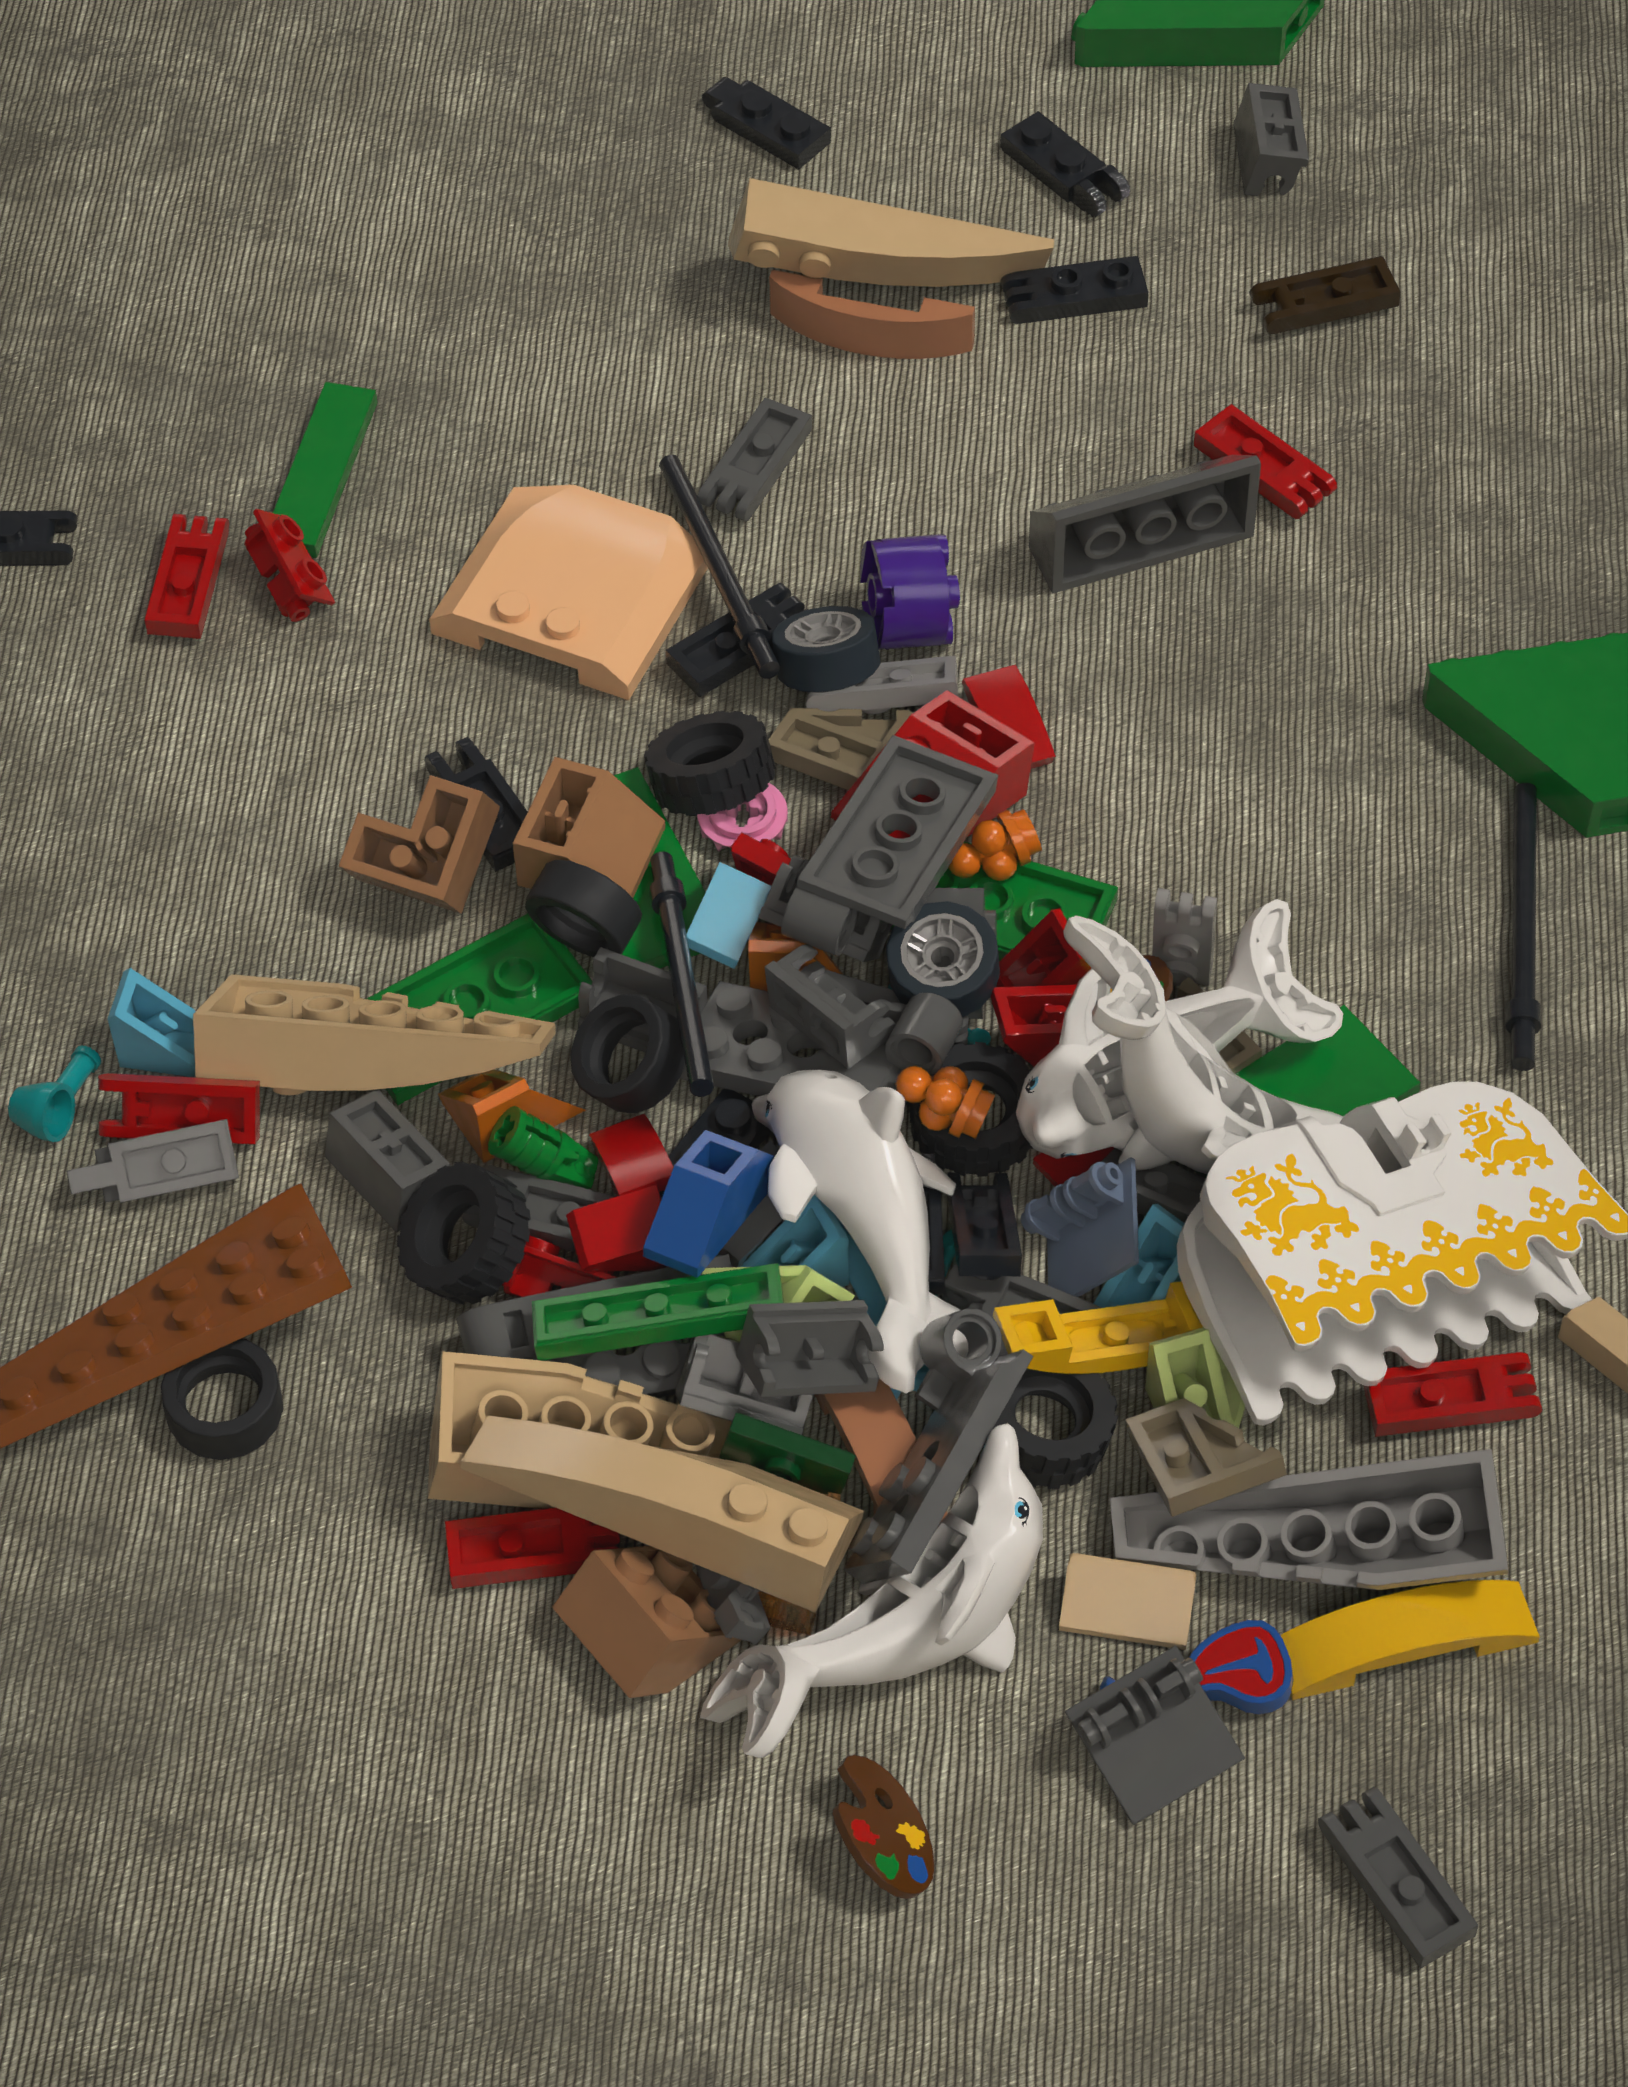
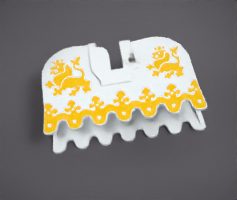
[1177,1082,1628,1426]

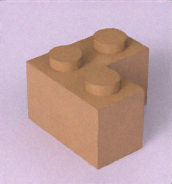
[339,775,500,914]

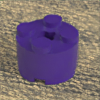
[860,534,960,650]

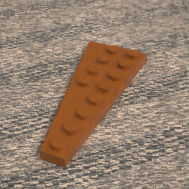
[0,1183,352,1449]

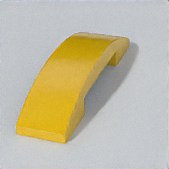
[993,1281,1203,1374]
[1280,1580,1540,1700]

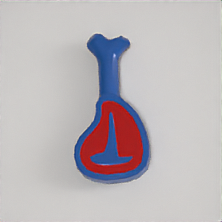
[1100,1620,1293,1715]

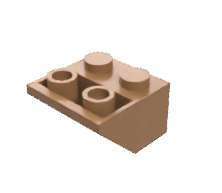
[513,757,665,898]
[552,1546,741,1698]

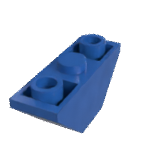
[643,1130,775,1278]

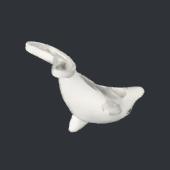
[1016,899,1344,1159]
[1064,915,1343,1175]
[752,1070,1008,1393]
[700,1423,1043,1758]

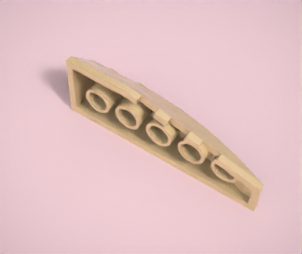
[728,178,1054,287]
[193,974,555,1095]
[428,1351,732,1509]
[460,1415,864,1613]

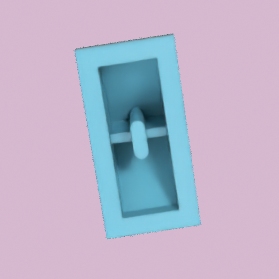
[687,862,772,969]
[108,968,196,1077]
[740,1195,849,1287]
[1093,1204,1185,1308]

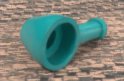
[8,1045,102,1142]

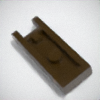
[1249,256,1401,334]

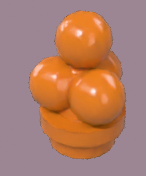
[948,809,1042,881]
[895,1066,995,1139]

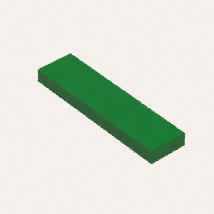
[273,382,378,558]
[532,1263,784,1361]

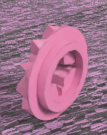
[697,783,788,851]

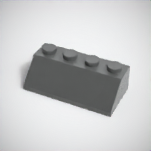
[1029,455,1261,594]

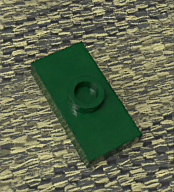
[719,1413,856,1500]

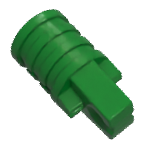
[488,1106,598,1189]

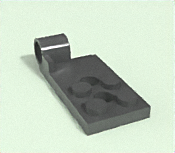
[781,735,998,956]
[680,981,963,1109]
[843,1308,1033,1584]

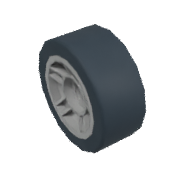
[772,606,881,692]
[886,901,1000,1018]

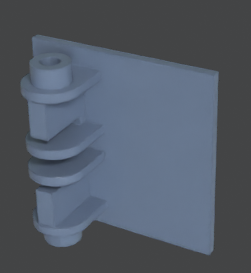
[1021,1157,1139,1297]

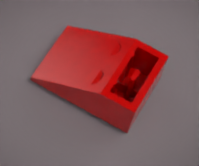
[831,690,1034,839]

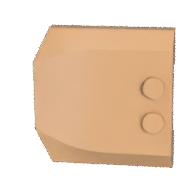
[429,485,708,700]

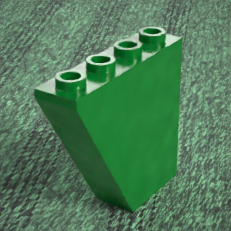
[1071,0,1325,67]
[1422,633,1628,838]

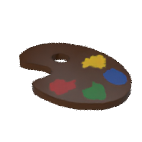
[832,1755,934,1899]

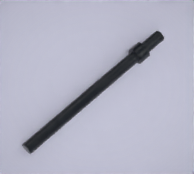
[659,455,780,679]
[1505,783,1541,1071]
[650,851,714,1097]

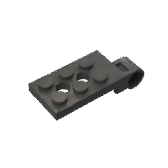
[456,1254,731,1398]

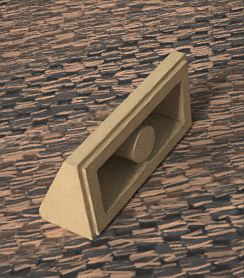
[1558,1297,1628,1394]
[1059,1553,1197,1650]

